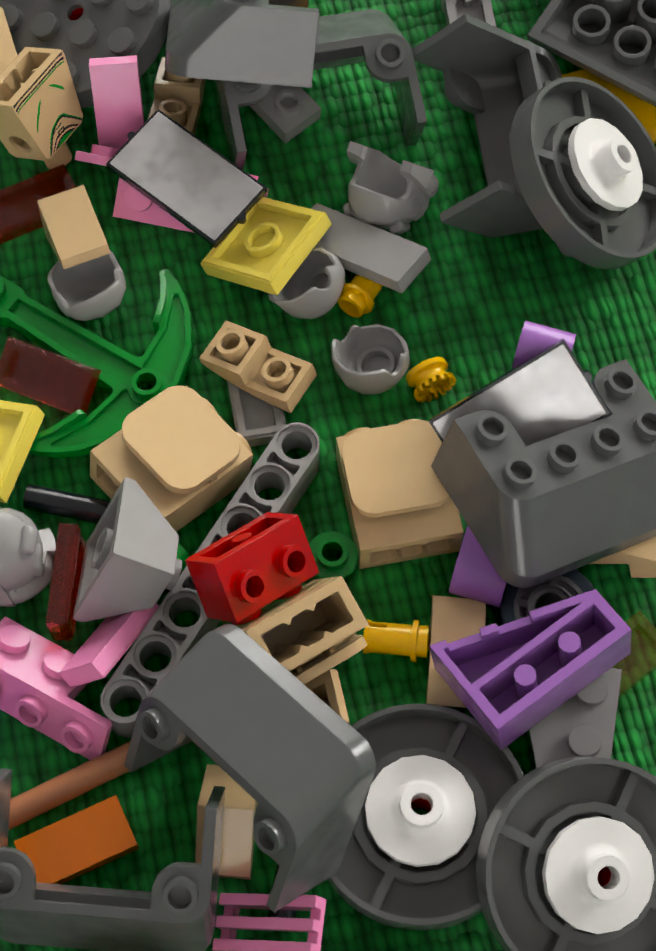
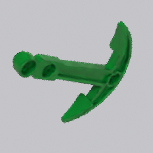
[0,269,193,458]

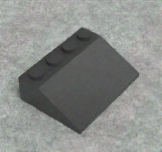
[527,0,656,107]

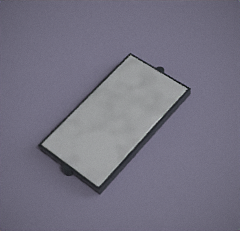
[106,109,267,248]
[429,338,610,446]

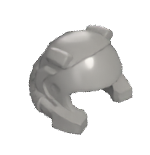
[343,141,439,235]
[0,508,58,607]

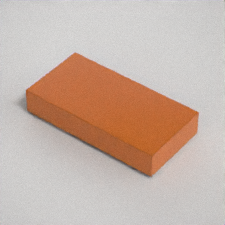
[13,795,139,884]

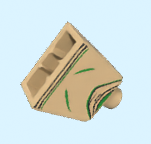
[0,47,83,169]

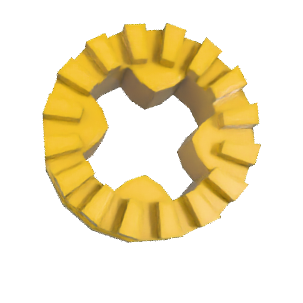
[405,357,456,403]

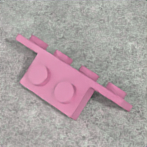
[0,616,112,760]

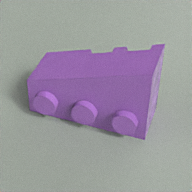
[429,589,632,750]

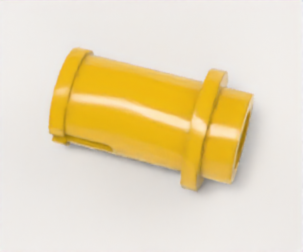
[337,274,383,318]
[363,620,430,662]

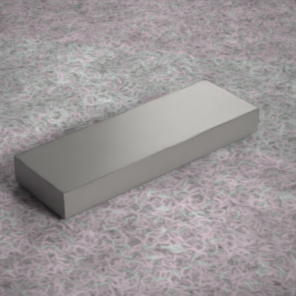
[311,203,431,293]

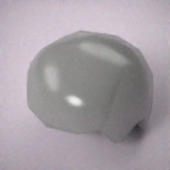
[268,247,345,319]
[47,251,126,321]
[331,324,410,395]

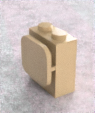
[90,385,253,532]
[336,419,464,569]
[235,576,369,684]

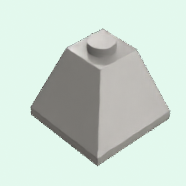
[73,477,182,622]

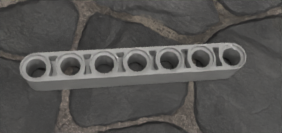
[101,422,320,738]

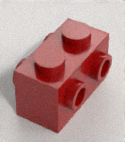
[185,512,319,625]

